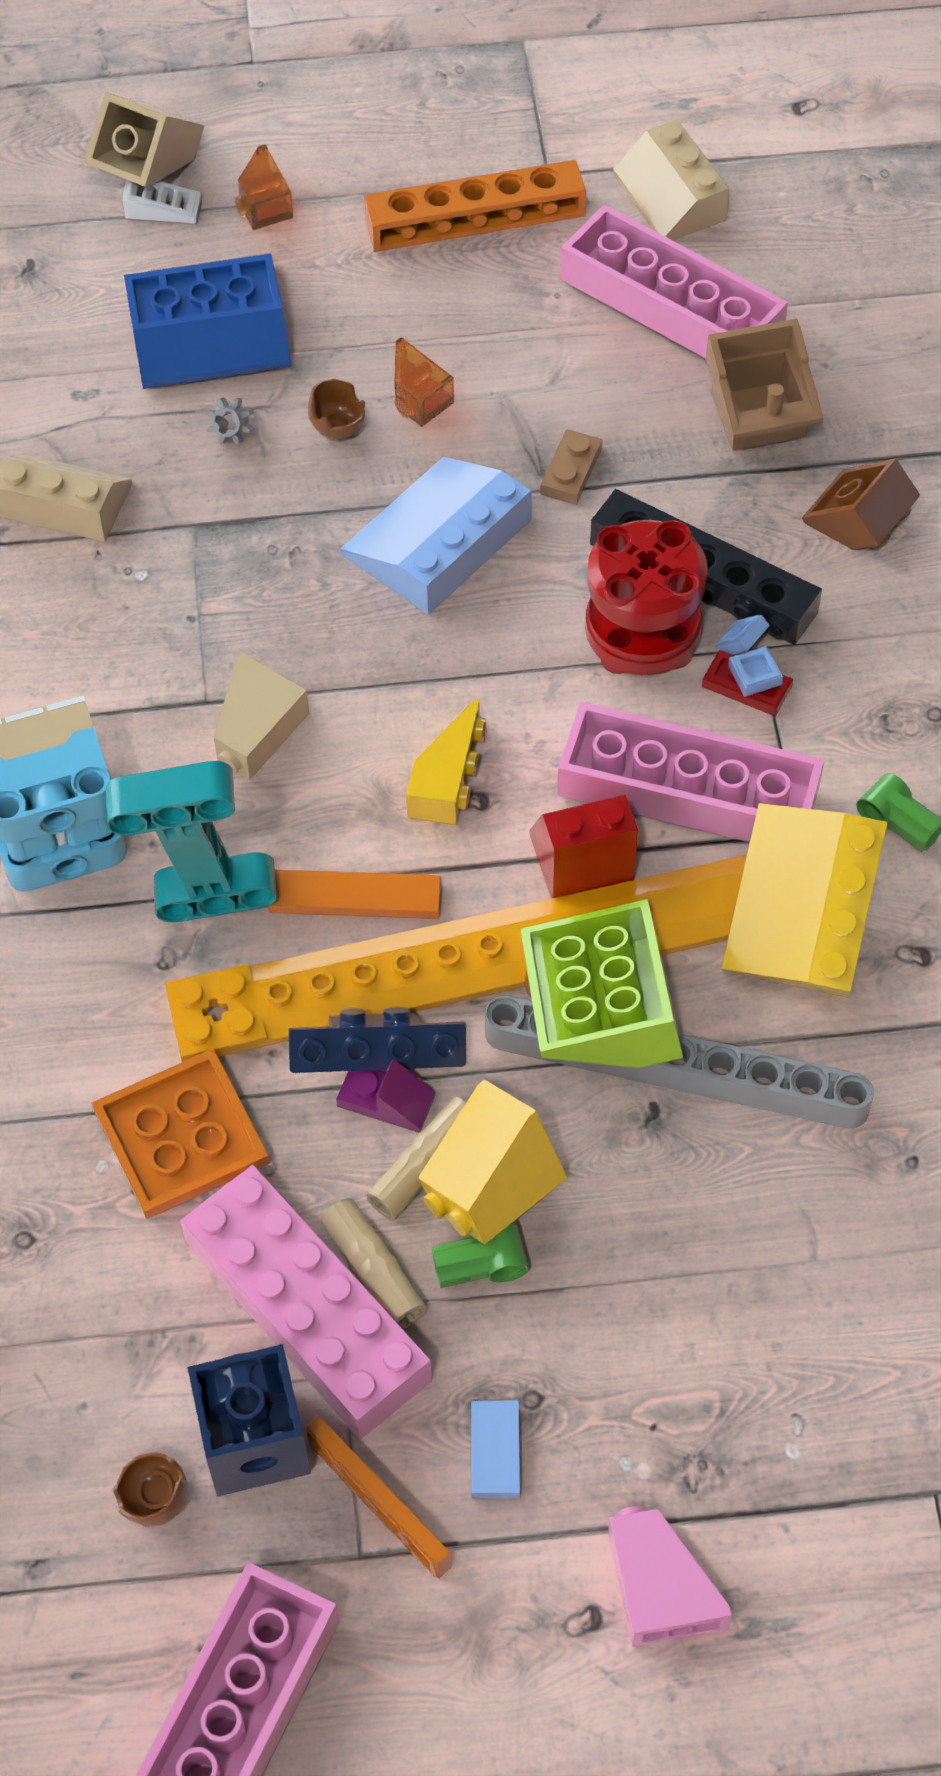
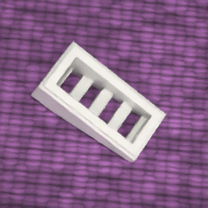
[122,180,202,224]

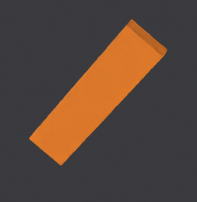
[268,869,441,919]
[307,1416,451,1579]

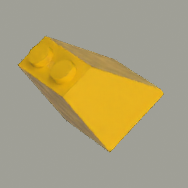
[418,1080,567,1245]

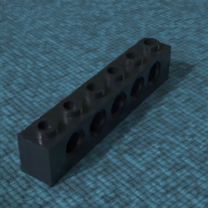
[590,488,822,645]

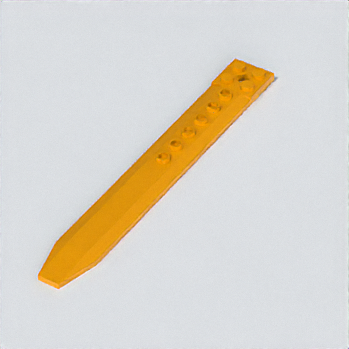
[164,855,747,1062]

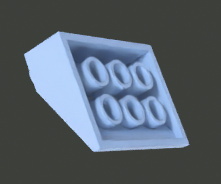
[340,457,531,615]

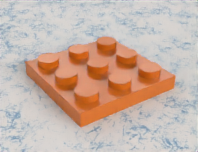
[91,1048,270,1219]

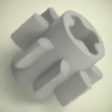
[206,398,254,444]

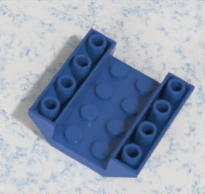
[124,253,291,389]

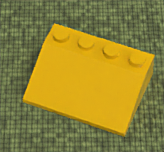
[721,803,888,998]

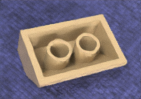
[613,119,729,240]
[0,454,132,542]

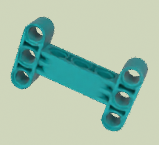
[106,761,277,923]

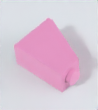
[608,1506,732,1647]

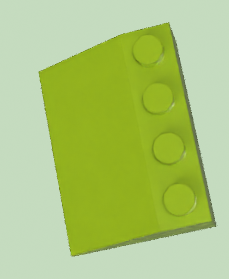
[521,899,683,1068]

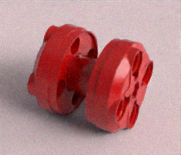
[585,520,708,675]

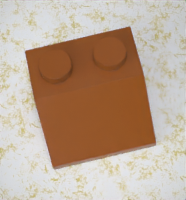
[802,459,920,550]

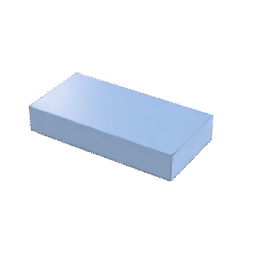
[471,1400,520,1499]

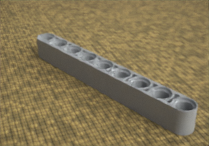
[485,995,874,1129]

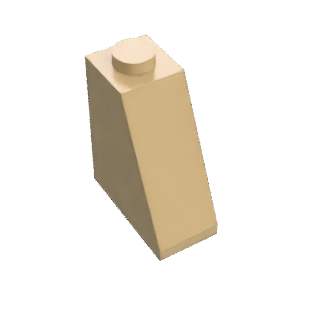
[213,652,309,780]

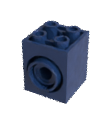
[187,1344,311,1497]

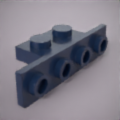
[288,1007,466,1073]

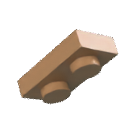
[540,429,602,505]

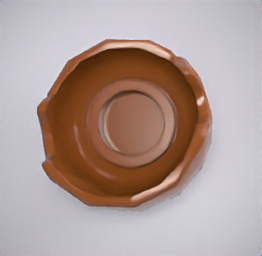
[308,379,365,439]
[113,1452,188,1527]

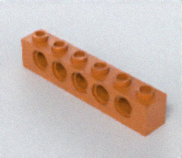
[364,159,586,252]

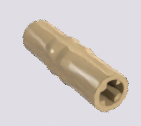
[366,1097,466,1220]
[321,1198,426,1329]

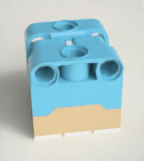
[0,696,127,891]

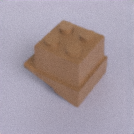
[706,319,823,450]

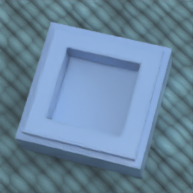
[715,615,770,655]
[728,646,783,697]

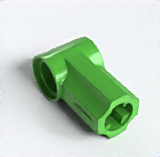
[856,773,941,852]
[432,1223,529,1288]

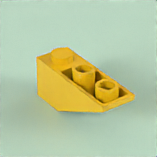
[406,700,486,825]

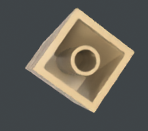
[84,92,205,187]

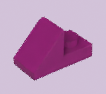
[336,1060,435,1133]

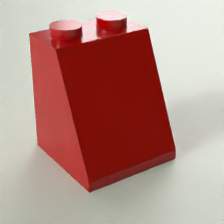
[529,795,638,899]

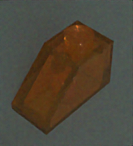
[235,144,293,230]
[394,337,454,427]

